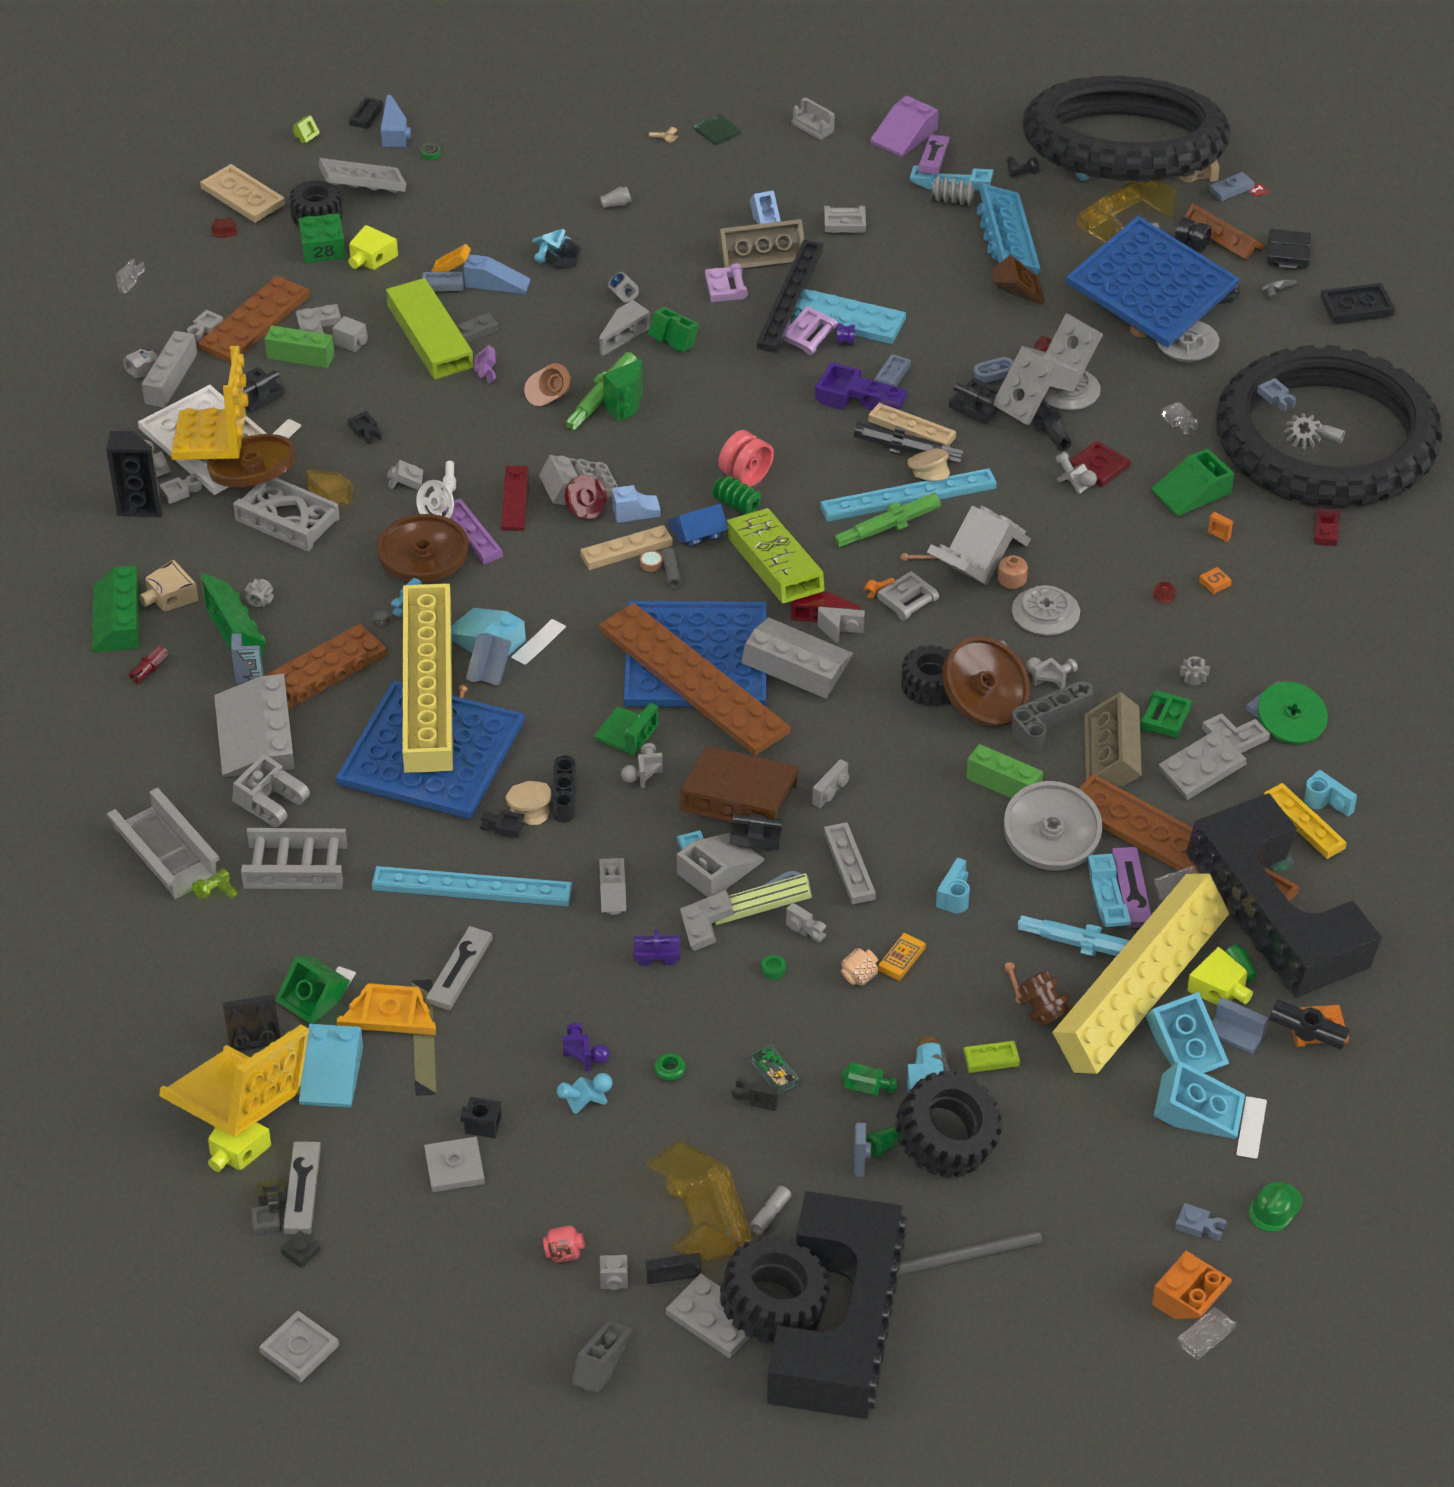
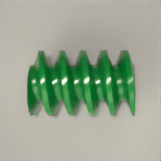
[712,475,762,515]

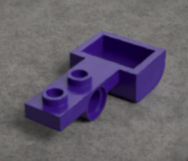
[815,362,908,410]

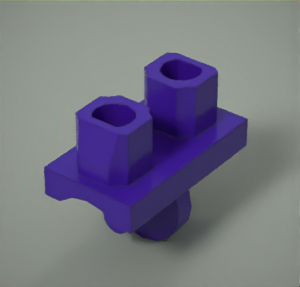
[634,929,680,966]

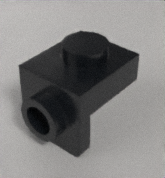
[545,239,581,268]

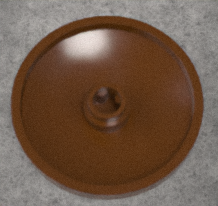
[207,434,296,487]
[377,514,469,582]
[942,636,1030,727]

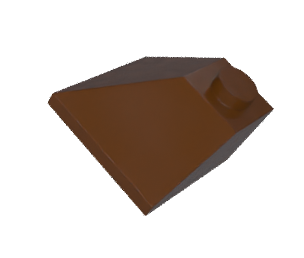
[992,254,1045,304]

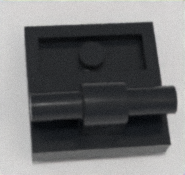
[225,367,285,413]
[949,378,1000,424]
[730,814,783,851]
[223,994,281,1051]

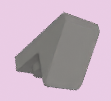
[818,607,865,643]

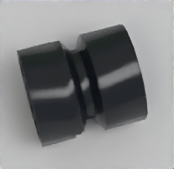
[1175,217,1212,252]

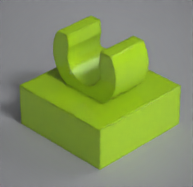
[292,115,320,143]

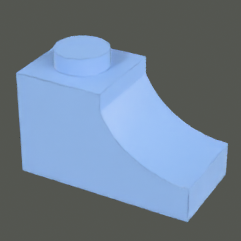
[749,190,781,224]
[612,485,661,523]

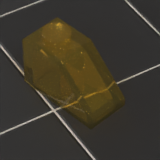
[305,469,354,508]

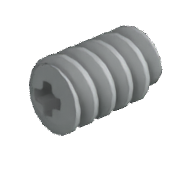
[930,175,975,207]

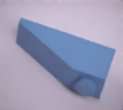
[381,95,411,147]
[463,255,531,294]

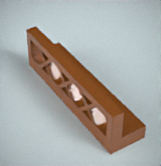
[1185,203,1265,260]

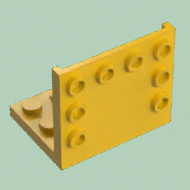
[171,346,248,460]
[159,1025,309,1137]

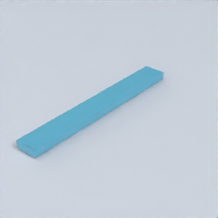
[820,468,997,522]
[372,866,572,907]

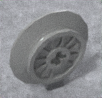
[1156,321,1220,363]
[1044,370,1100,410]
[1011,585,1081,636]

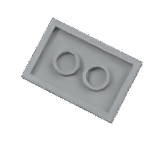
[1159,729,1246,800]
[665,1274,749,1359]

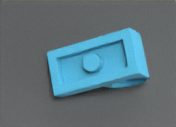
[1304,770,1357,817]
[936,857,970,913]

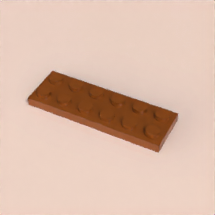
[197,275,310,364]

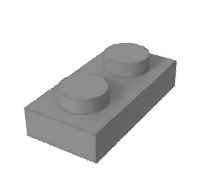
[812,759,849,808]

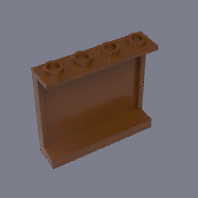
[679,746,799,831]

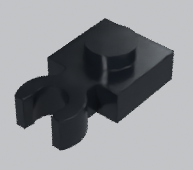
[347,411,382,444]

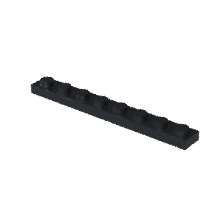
[757,240,823,353]

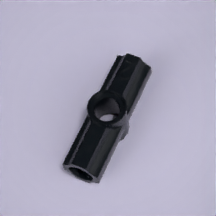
[1268,999,1350,1050]

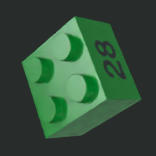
[298,214,346,263]

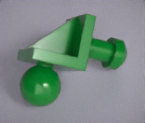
[841,1062,898,1096]

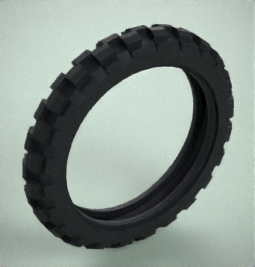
[1023,75,1230,182]
[1216,345,1442,508]

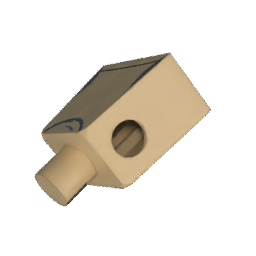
[139,560,198,611]

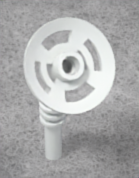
[417,461,456,518]

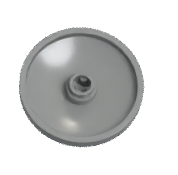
[1003,781,1102,871]

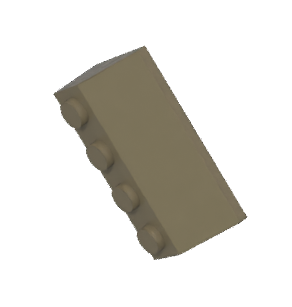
[717,219,804,269]
[1084,692,1142,786]

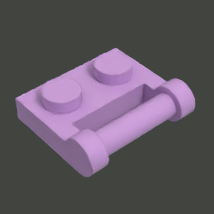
[705,263,748,302]
[783,306,838,355]

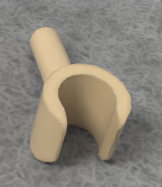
[649,127,678,143]

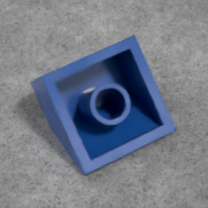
[667,504,728,546]

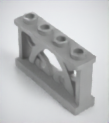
[233,477,340,552]

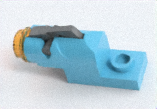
[907,1037,951,1093]

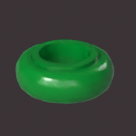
[654,1053,686,1081]

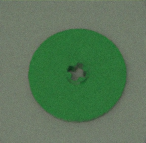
[1257,681,1328,745]

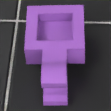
[474,345,496,384]

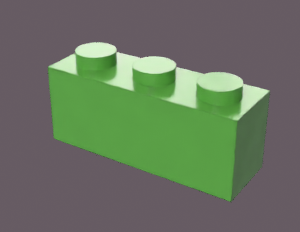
[265,326,335,368]
[966,744,1043,798]

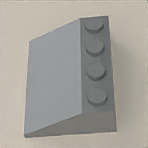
[741,618,853,699]
[214,674,295,778]

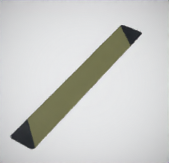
[412,979,436,1096]

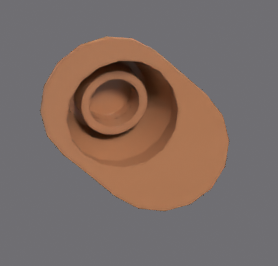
[524,363,572,406]

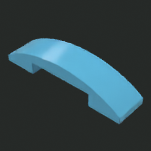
[910,165,993,191]
[1088,854,1131,927]

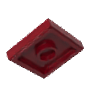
[1069,441,1131,488]

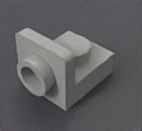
[600,1255,628,1290]

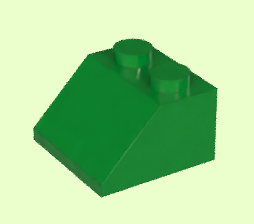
[603,359,643,422]
[275,955,350,1024]

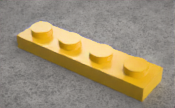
[1264,783,1347,859]

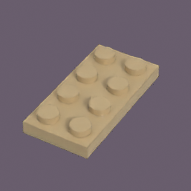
[200,164,285,223]

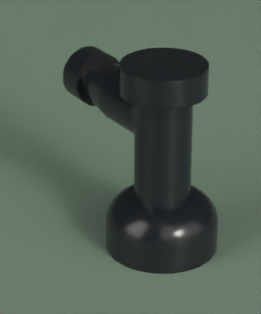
[1007,156,1039,177]

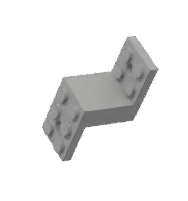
[993,313,1103,425]
[927,505,1031,585]

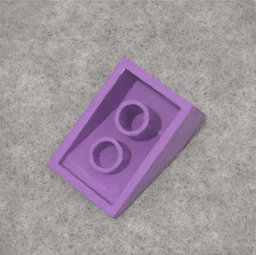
[870,95,939,158]

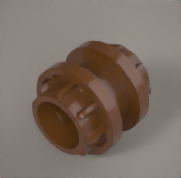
[1018,970,1070,1026]

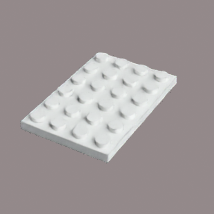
[138,385,267,495]

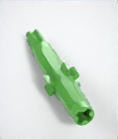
[565,352,637,431]
[834,492,941,548]

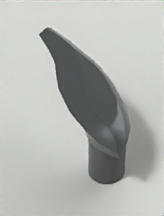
[1261,279,1298,300]

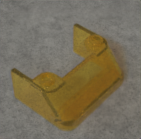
[1077,180,1177,243]
[647,1139,753,1262]

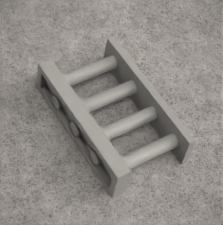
[241,828,347,889]

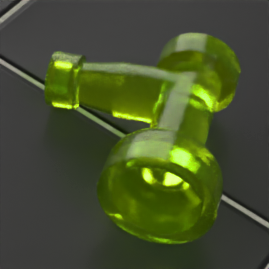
[192,868,237,900]

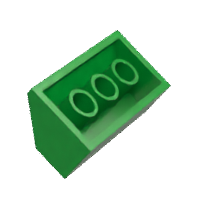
[92,565,140,652]
[200,574,267,658]

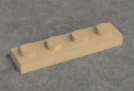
[868,403,956,446]
[580,525,673,570]

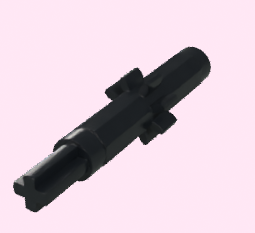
[1021,389,1072,451]
[853,422,963,463]

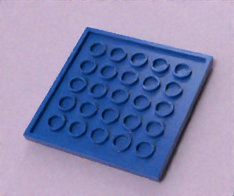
[1065,216,1240,348]
[624,601,766,707]
[336,681,525,819]

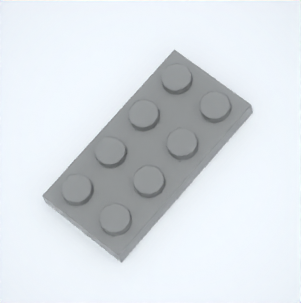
[318,158,407,193]

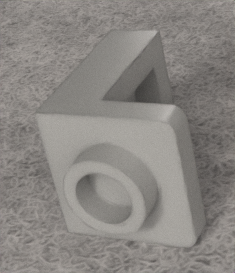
[387,460,423,490]

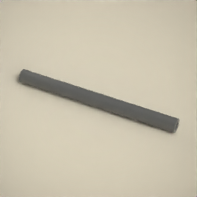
[897,1230,1042,1276]

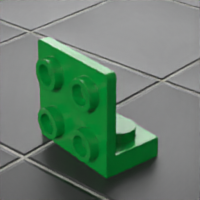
[594,703,659,756]

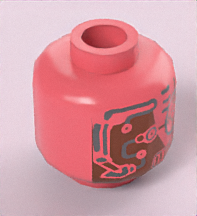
[543,1225,585,1263]

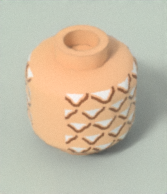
[840,948,878,986]

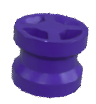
[837,323,855,346]

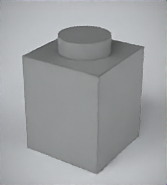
[332,316,368,352]

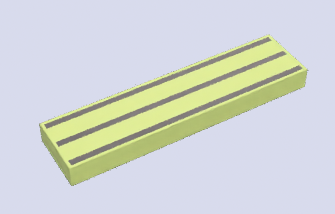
[715,873,812,925]

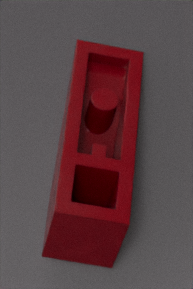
[501,465,529,531]
[791,591,861,623]

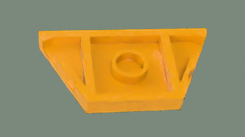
[337,983,436,1035]

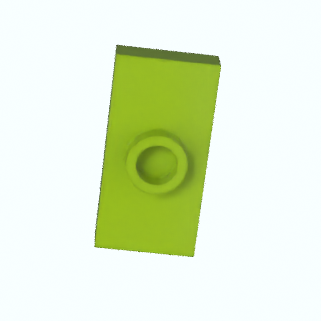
[963,1041,1020,1073]

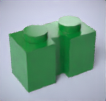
[648,307,700,352]

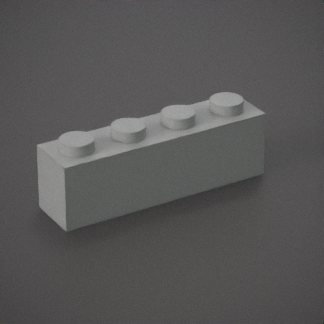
[142,331,197,408]

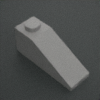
[599,300,650,356]
[599,858,626,915]

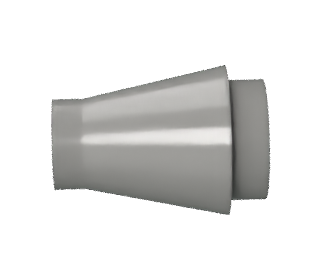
[600,186,631,208]

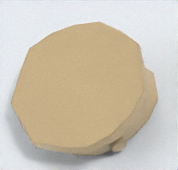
[908,448,950,481]
[505,781,552,825]

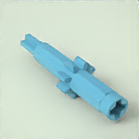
[1018,915,1130,956]

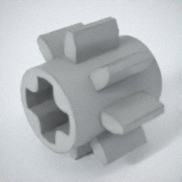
[244,579,274,607]
[1180,656,1210,685]

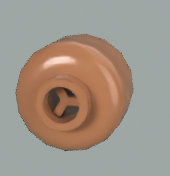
[997,556,1028,590]

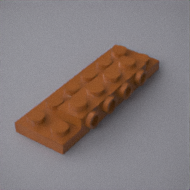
[264,624,388,709]

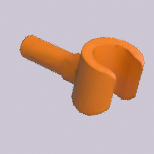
[863,577,895,598]

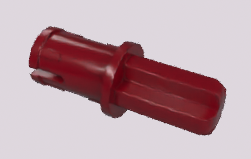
[128,645,169,684]

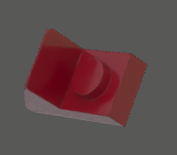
[1314,509,1341,547]

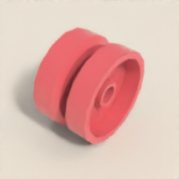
[718,430,774,487]

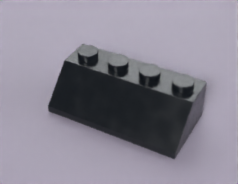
[106,431,163,517]

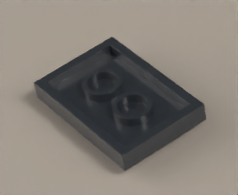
[1320,283,1395,323]

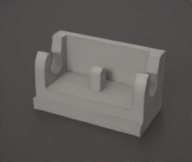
[791,97,835,140]

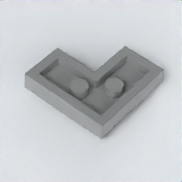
[296,304,341,334]
[1202,713,1270,753]
[680,890,734,951]

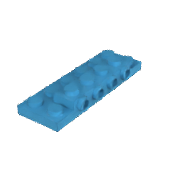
[977,184,1041,275]

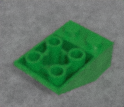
[1151,448,1234,517]

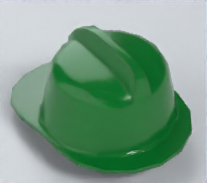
[1249,1182,1302,1232]

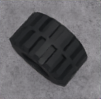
[289,180,343,227]
[901,645,950,707]

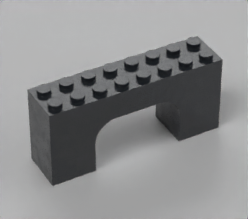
[1186,793,1382,998]
[767,1191,907,1419]

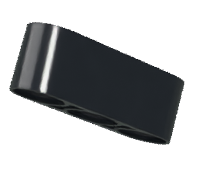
[552,755,576,823]

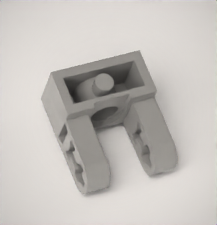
[232,754,310,827]

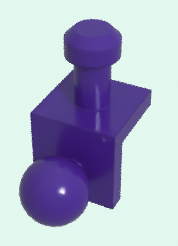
[562,1022,610,1071]

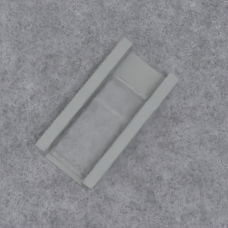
[107,787,219,899]

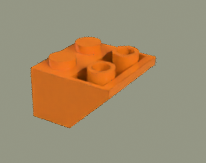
[1152,1251,1232,1319]

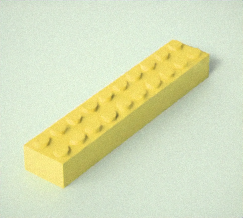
[403,584,453,773]
[1053,874,1230,1074]

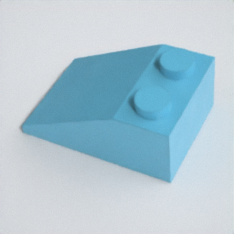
[451,608,526,656]
[1145,992,1229,1073]
[299,1024,363,1108]
[1154,1060,1245,1139]

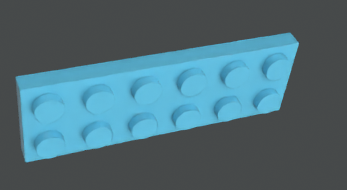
[792,289,906,344]

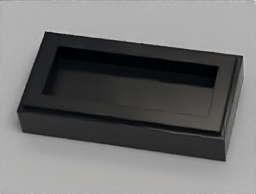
[349,97,384,129]
[646,1252,701,1284]

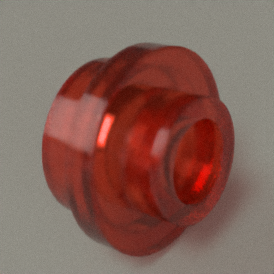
[1153,581,1176,602]

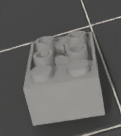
[539,455,618,506]
[677,833,764,897]

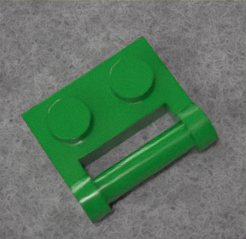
[1140,690,1193,738]

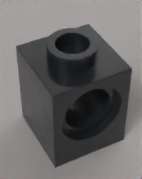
[460,1097,502,1139]

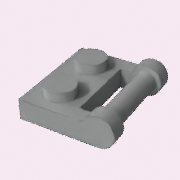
[824,206,866,233]
[877,571,939,621]

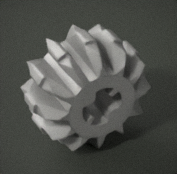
[1284,412,1323,452]

